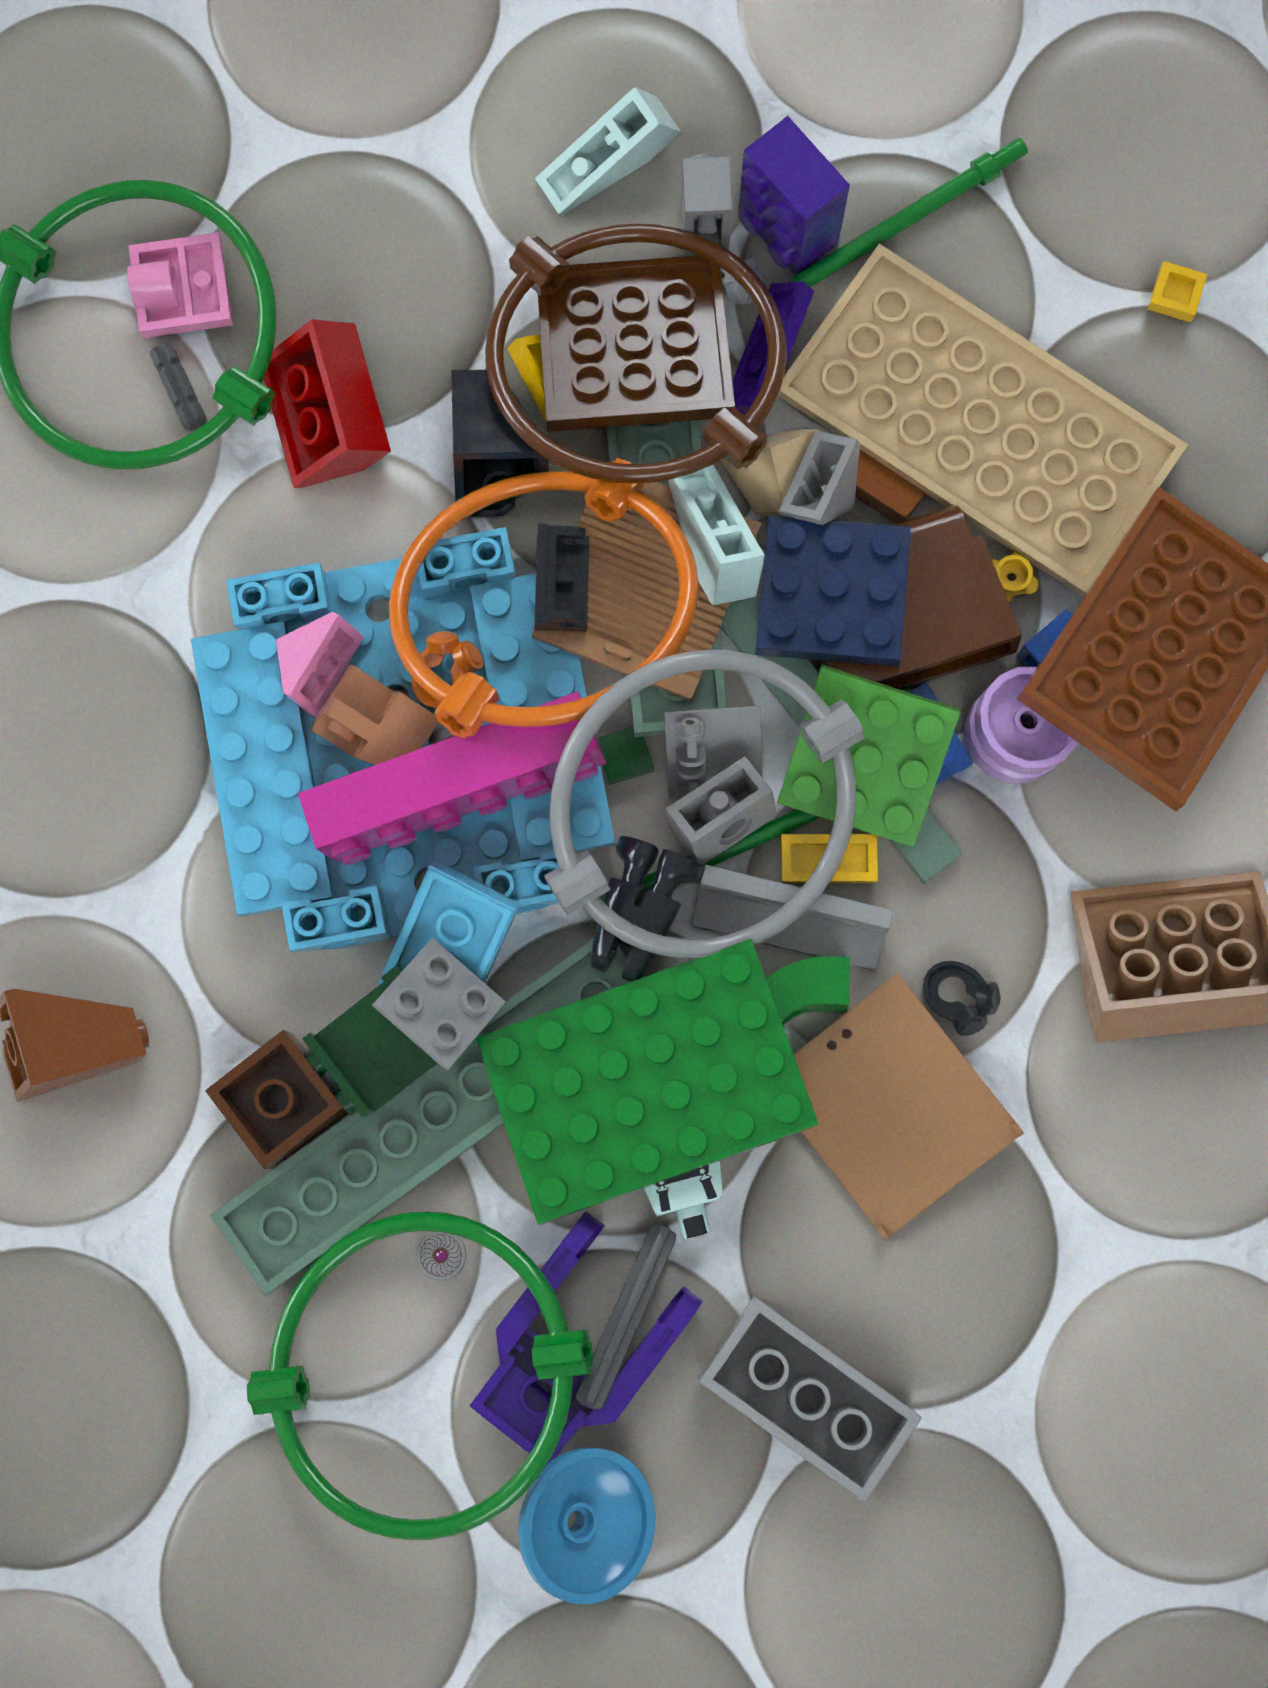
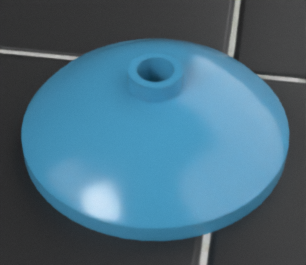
[518,1447,656,1605]

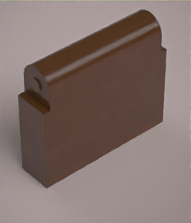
[820,505,1022,690]

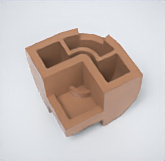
[311,665,439,765]

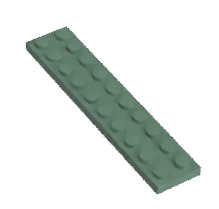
[210,938,629,1296]

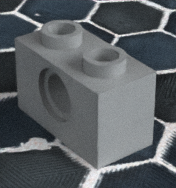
[681,153,732,249]
[665,756,777,865]

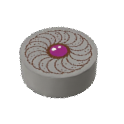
[416,1232,467,1280]

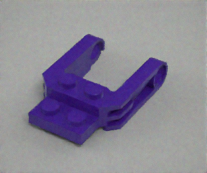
[469,1211,703,1464]

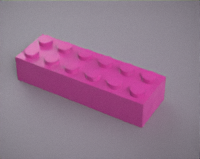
[297,691,607,865]

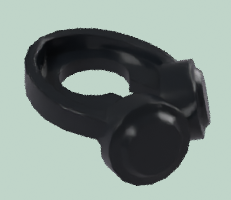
[923,960,1001,1036]

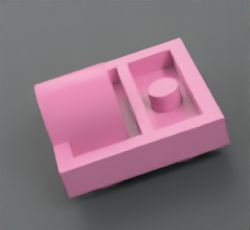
[127,232,234,339]

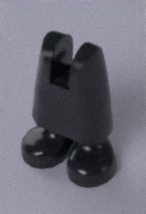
[591,836,704,982]

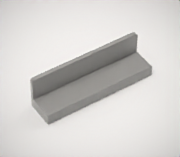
[692,865,894,970]

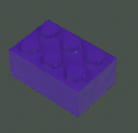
[738,116,850,275]

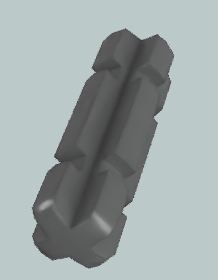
[150,343,207,431]

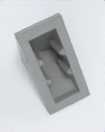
[778,431,860,525]

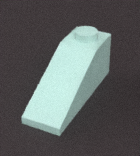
[535,87,681,216]
[668,465,765,606]

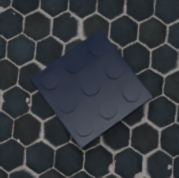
[756,516,911,667]

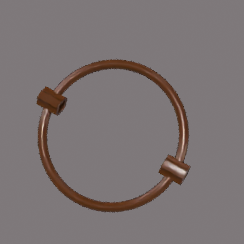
[485,223,787,484]

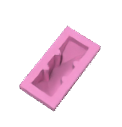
[276,612,364,717]

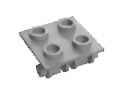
[664,706,762,799]
[372,937,506,1071]

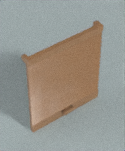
[531,482,762,701]
[794,973,1024,1241]

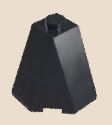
[451,370,549,517]

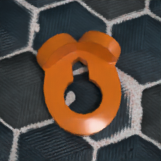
[411,631,483,708]

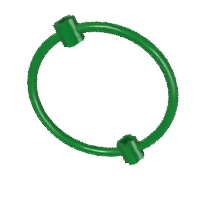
[0,180,277,470]
[247,1211,594,1540]

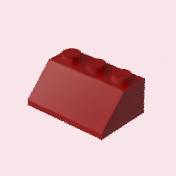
[264,319,391,488]

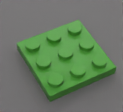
[777,665,961,847]

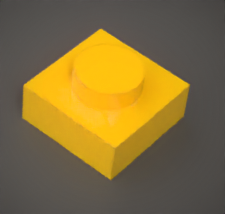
[1147,261,1208,323]

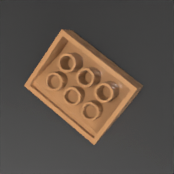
[1070,871,1268,1042]

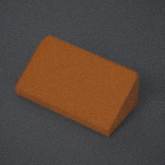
[855,450,926,524]

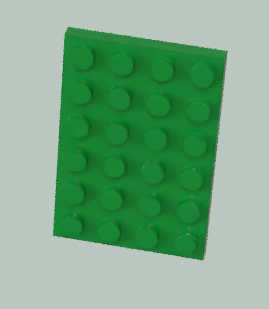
[476,939,819,1225]

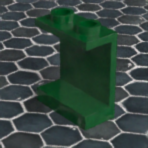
[302,965,437,1118]

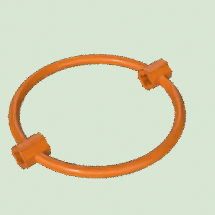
[389,458,698,739]

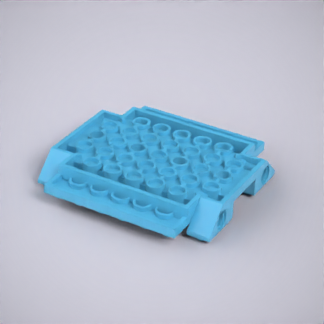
[191,527,616,952]

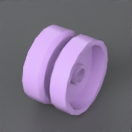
[964,667,1078,784]

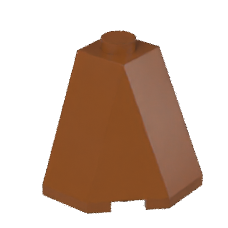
[0,989,149,1102]

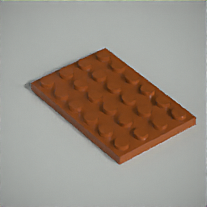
[1016,487,1268,812]

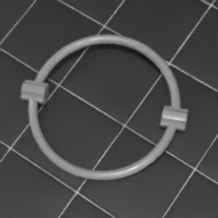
[544,650,864,959]

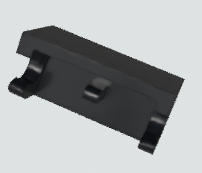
[534,523,590,632]

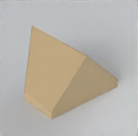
[720,429,823,517]

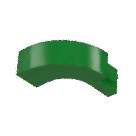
[766,956,850,1026]

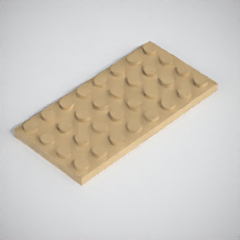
[778,243,1189,598]

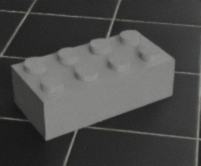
[698,1296,922,1502]

